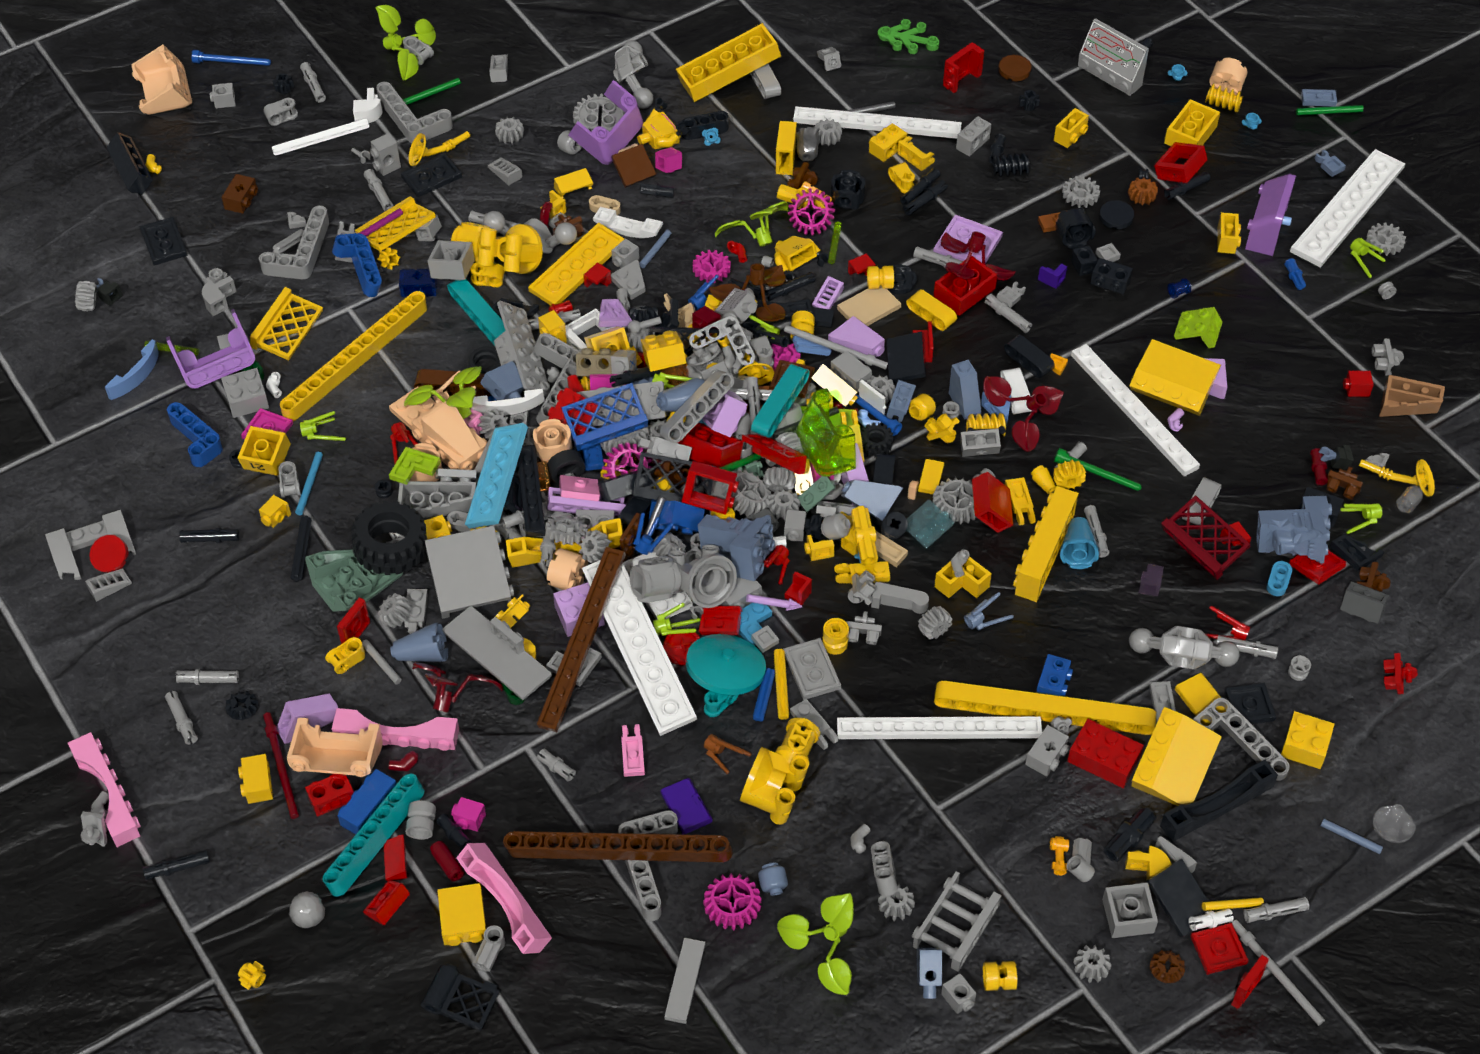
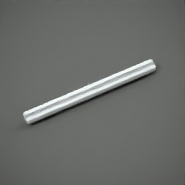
[272,118,369,156]

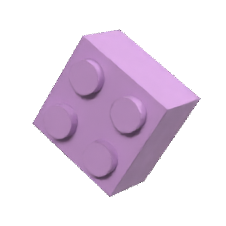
[702,390,747,437]
[553,583,605,637]

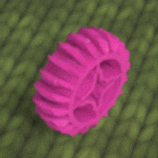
[788,188,835,236]
[602,442,652,479]
[703,873,761,931]

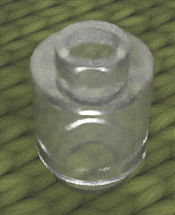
[1396,486,1423,513]

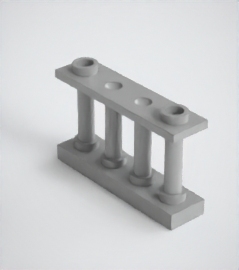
[912,871,1001,972]

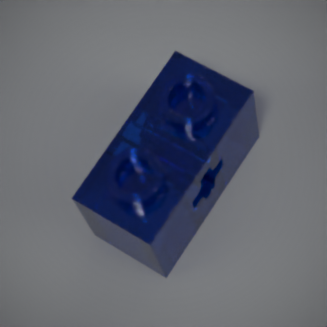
[399,269,437,297]

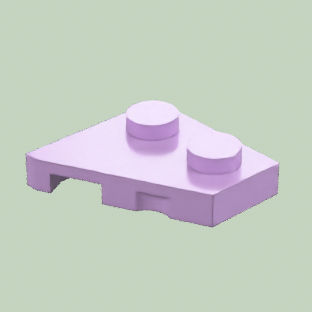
[598,299,632,327]

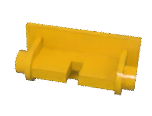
[495,595,530,629]

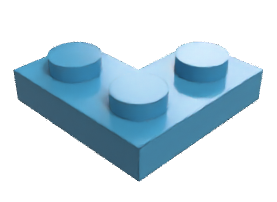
[739,603,772,646]

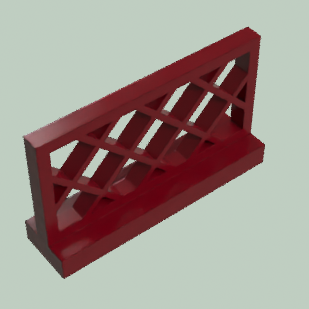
[1161,495,1251,580]

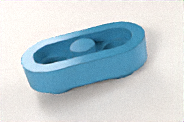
[1267,561,1292,596]

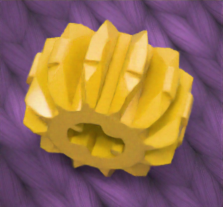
[1053,459,1086,490]

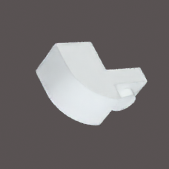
[353,88,382,123]

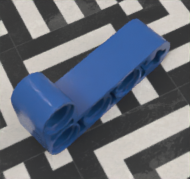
[332,233,382,297]
[167,402,223,467]

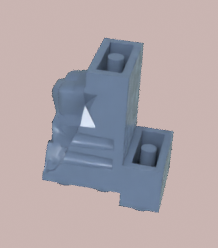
[1256,496,1332,563]
[698,514,775,581]

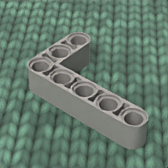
[376,82,453,143]
[259,206,329,279]
[534,333,586,424]
[1193,698,1289,781]
[618,811,678,921]

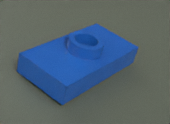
[582,444,604,471]

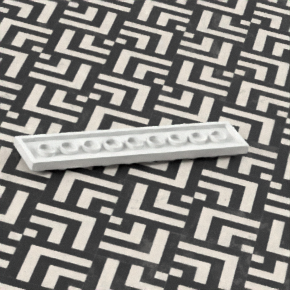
[1290,149,1405,268]
[582,560,697,736]

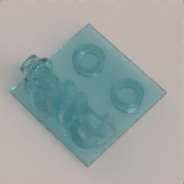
[906,500,955,549]

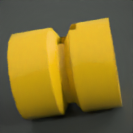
[867,266,894,289]
[790,311,815,340]
[822,618,849,655]
[983,961,1017,991]

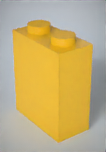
[776,121,797,175]
[437,883,486,946]

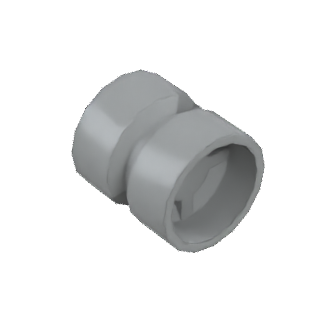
[405,800,436,840]

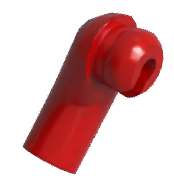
[727,241,747,263]

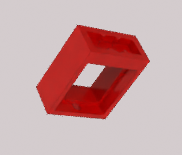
[1154,142,1207,183]
[682,461,739,515]

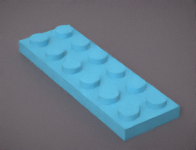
[465,423,528,528]

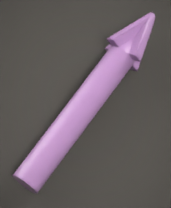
[746,594,802,611]

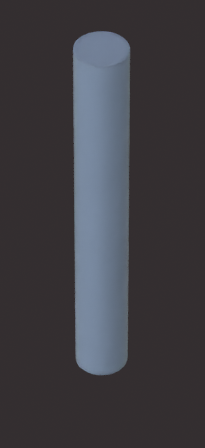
[639,230,672,268]
[1321,819,1383,854]

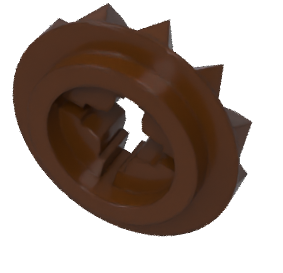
[1150,950,1185,983]

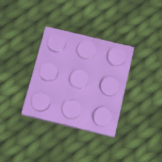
[933,215,1003,264]

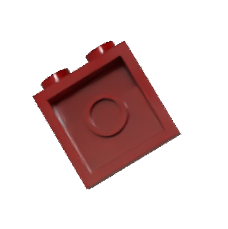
[548,387,601,436]

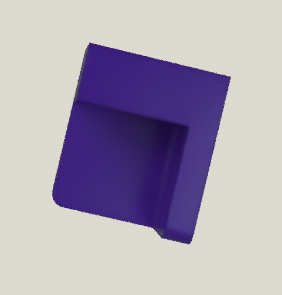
[1038,264,1067,289]

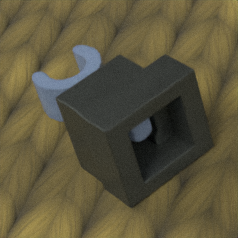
[96,278,123,306]
[1319,445,1354,470]

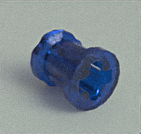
[1168,278,1191,299]

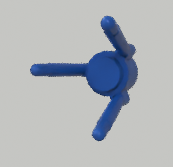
[688,275,719,311]
[633,513,674,555]

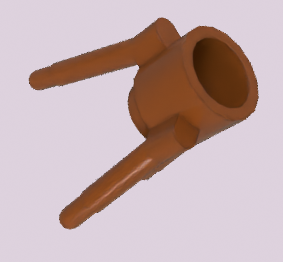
[704,734,752,774]

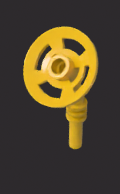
[409,131,470,166]
[720,344,774,386]
[1359,459,1435,497]

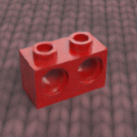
[305,774,354,817]

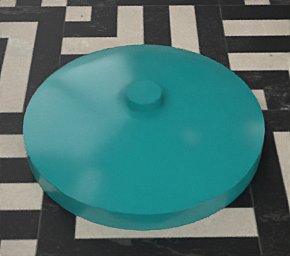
[686,634,766,695]

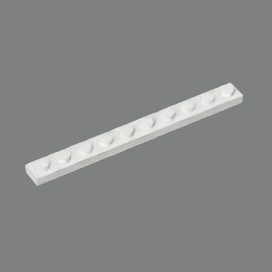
[793,107,962,138]
[1071,344,1200,476]
[837,716,1042,739]

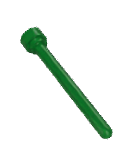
[1054,448,1141,491]

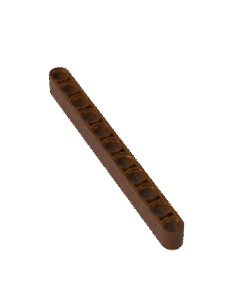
[503,831,733,862]

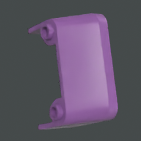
[568,80,643,165]
[1245,174,1296,256]
[166,309,255,388]

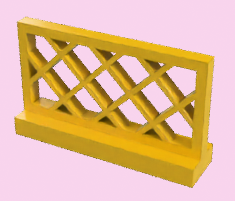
[355,196,436,252]
[250,287,323,361]

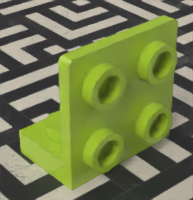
[1174,307,1222,348]

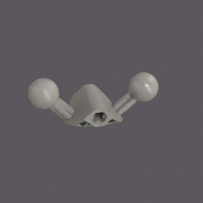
[613,40,653,109]
[483,211,577,254]
[1129,626,1240,669]

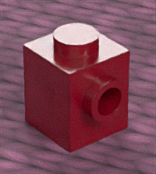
[692,306,721,337]

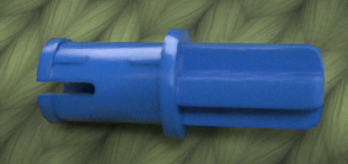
[1285,258,1306,290]

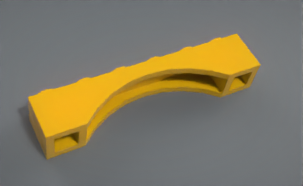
[506,518,624,568]

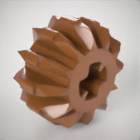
[1128,177,1158,206]

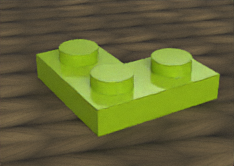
[389,447,441,485]

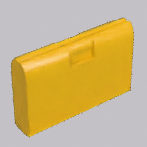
[1175,673,1226,726]

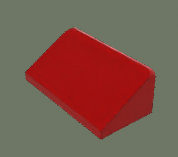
[384,835,407,881]
[363,880,410,925]

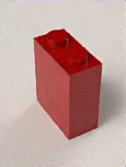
[972,472,1013,533]

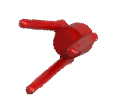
[390,422,418,464]
[763,545,790,585]
[1205,606,1250,641]

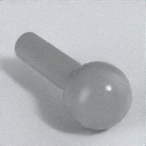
[627,316,661,334]

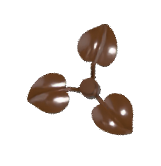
[709,263,785,321]

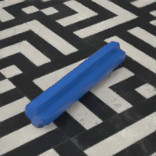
[753,668,775,722]

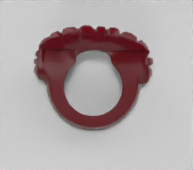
[540,201,553,228]

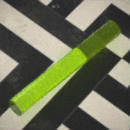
[828,222,842,264]
[144,341,199,356]

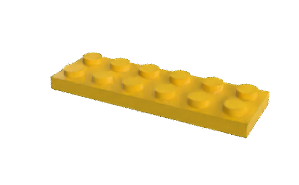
[528,222,624,306]

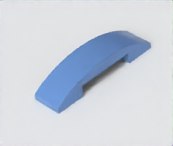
[105,339,159,400]

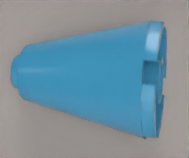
[1060,517,1099,569]

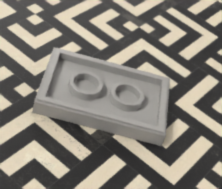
[783,638,841,700]

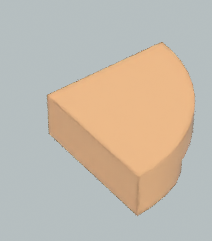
[908,481,919,500]

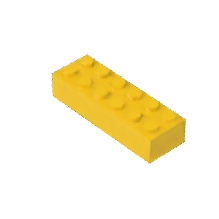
[676,23,781,102]
[1013,486,1079,602]

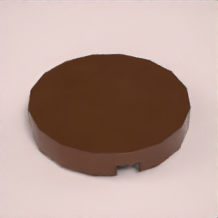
[999,55,1032,81]

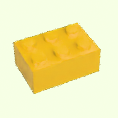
[1164,99,1220,146]

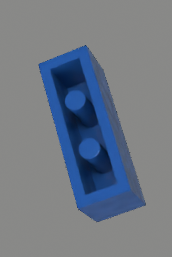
[338,769,397,834]

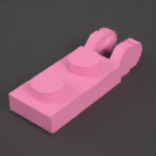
[621,724,645,777]

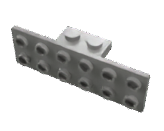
[494,301,550,397]
[555,381,666,427]
[442,606,552,700]

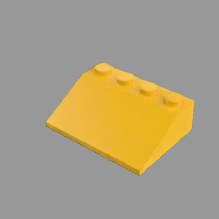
[1129,339,1221,416]
[1132,707,1222,806]

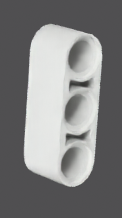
[1000,368,1032,414]

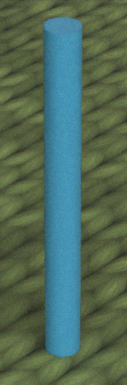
[295,452,323,515]

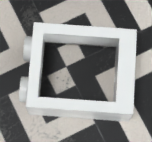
[565,309,613,360]

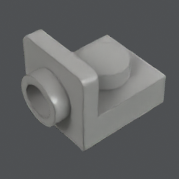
[817,47,841,71]

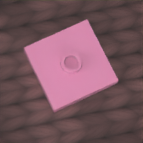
[559,475,600,501]

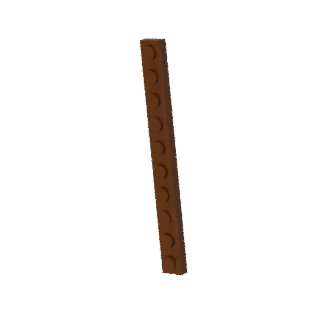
[537,547,626,733]

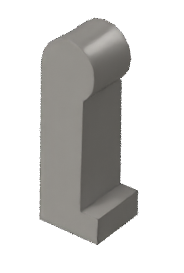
[871,582,929,614]

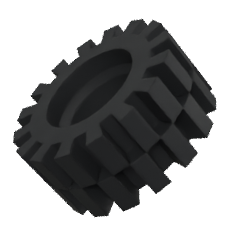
[860,422,893,458]

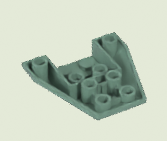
[305,549,403,612]

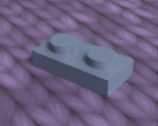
[1301,89,1337,106]

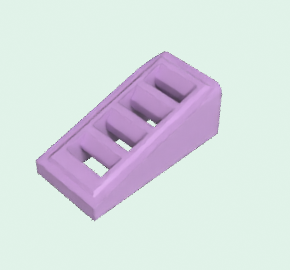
[812,276,844,309]

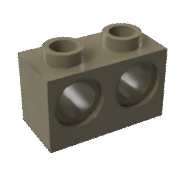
[576,348,616,376]

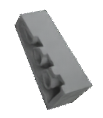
[398,481,477,520]

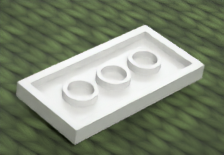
[623,551,693,619]

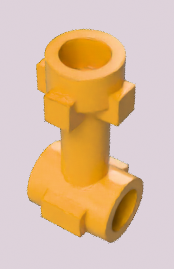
[1050,836,1069,876]

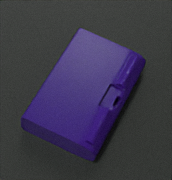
[660,778,713,835]

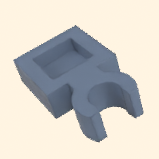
[1315,150,1346,177]

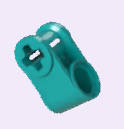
[704,691,738,717]

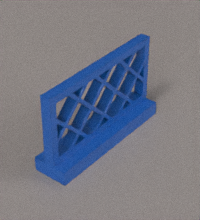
[561,383,648,451]

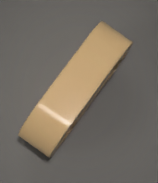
[589,195,621,215]

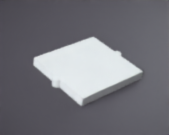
[858,380,886,415]

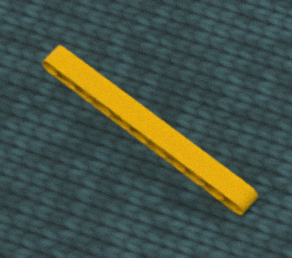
[280,291,427,421]
[934,681,1156,735]

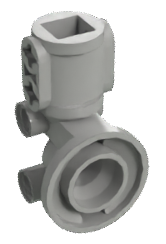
[630,545,737,608]

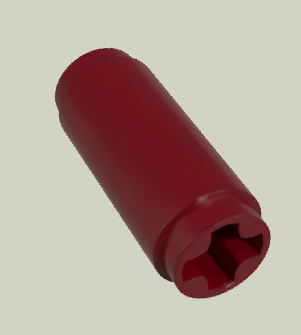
[430,841,464,882]

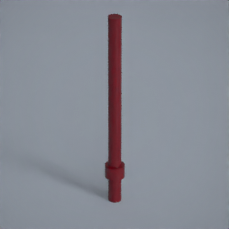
[263,712,299,819]

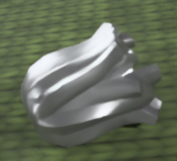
[796,127,820,162]

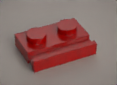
[699,606,743,635]

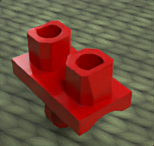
[1384,653,1418,694]

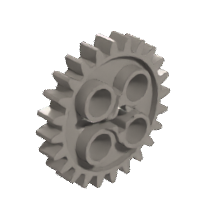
[573,93,625,132]

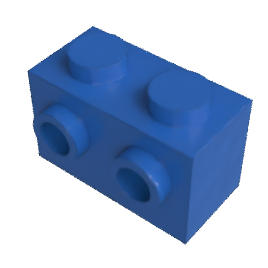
[1036,654,1073,697]

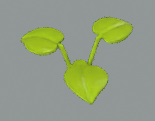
[375,5,436,81]
[715,201,789,247]
[404,366,482,419]
[777,893,854,995]

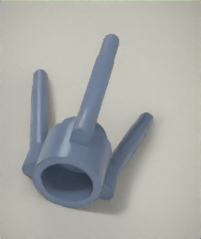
[964,592,1014,630]

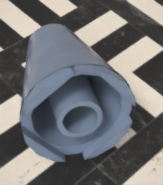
[656,378,710,412]
[390,623,448,662]

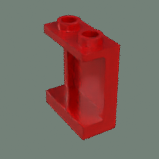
[943,42,984,93]

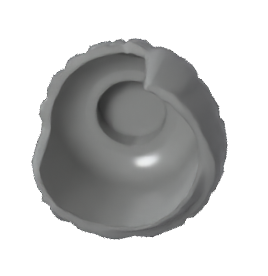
[289,891,325,928]

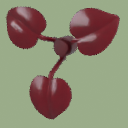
[941,231,1016,280]
[983,376,1064,452]
[412,663,503,712]

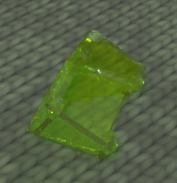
[796,388,856,477]

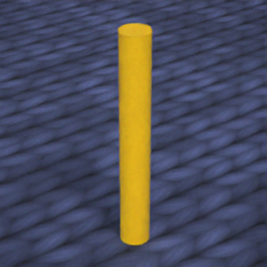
[1202,898,1264,911]

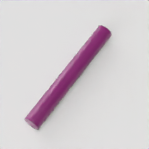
[359,208,403,237]

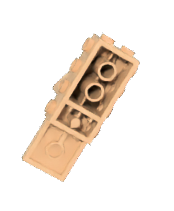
[389,386,487,470]

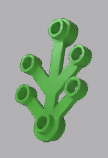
[878,19,939,54]

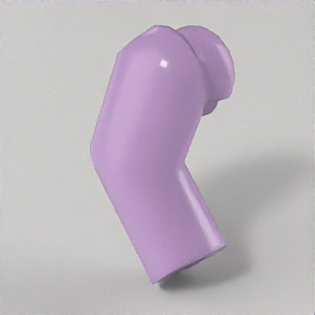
[1167,408,1184,431]

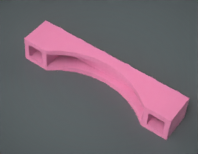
[332,708,459,751]
[68,732,141,847]
[457,843,552,954]

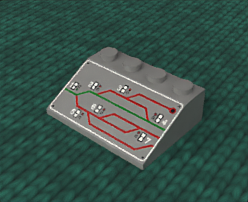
[1078,18,1149,96]

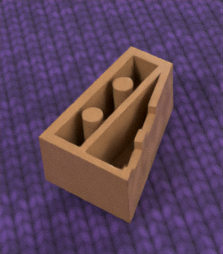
[1379,375,1445,417]

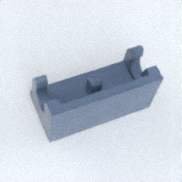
[886,380,916,422]

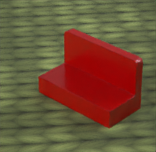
[913,321,933,362]

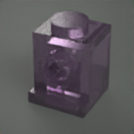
[1139,564,1164,597]

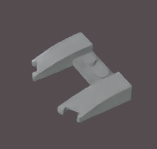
[45,510,136,580]

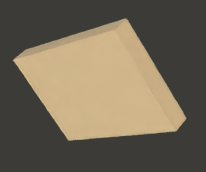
[837,286,901,326]

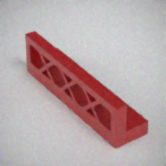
[742,433,807,474]

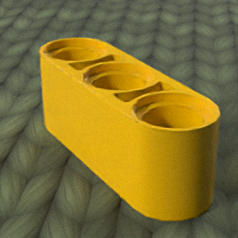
[906,289,957,331]

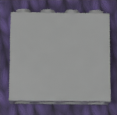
[425,525,514,619]

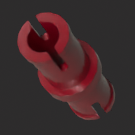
[1310,448,1328,485]

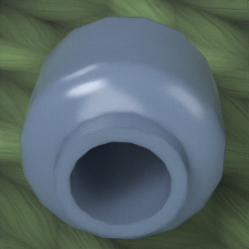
[758,863,788,896]

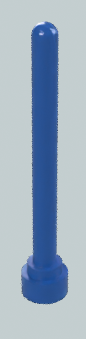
[192,50,271,66]
[855,394,902,436]

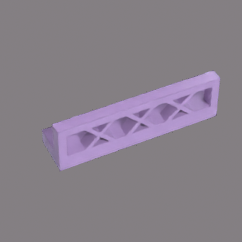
[547,487,626,518]

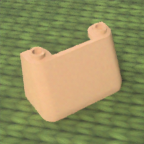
[131,45,192,115]
[287,718,383,777]

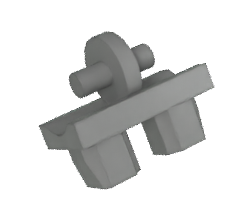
[1372,339,1404,375]
[848,570,876,606]
[846,611,882,645]
[81,807,107,847]

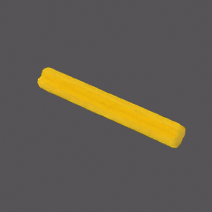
[774,649,789,720]

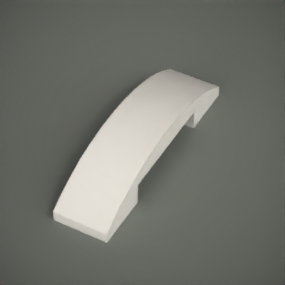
[593,207,663,238]
[471,389,545,415]

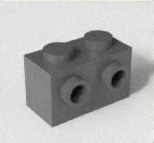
[1340,581,1389,624]

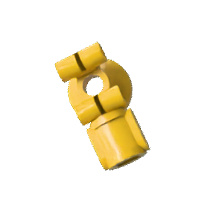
[451,222,543,274]
[740,718,820,825]

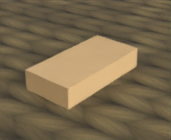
[875,532,908,567]

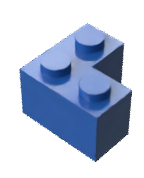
[648,501,705,535]

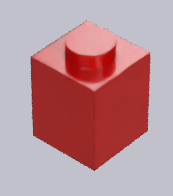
[1343,371,1374,397]

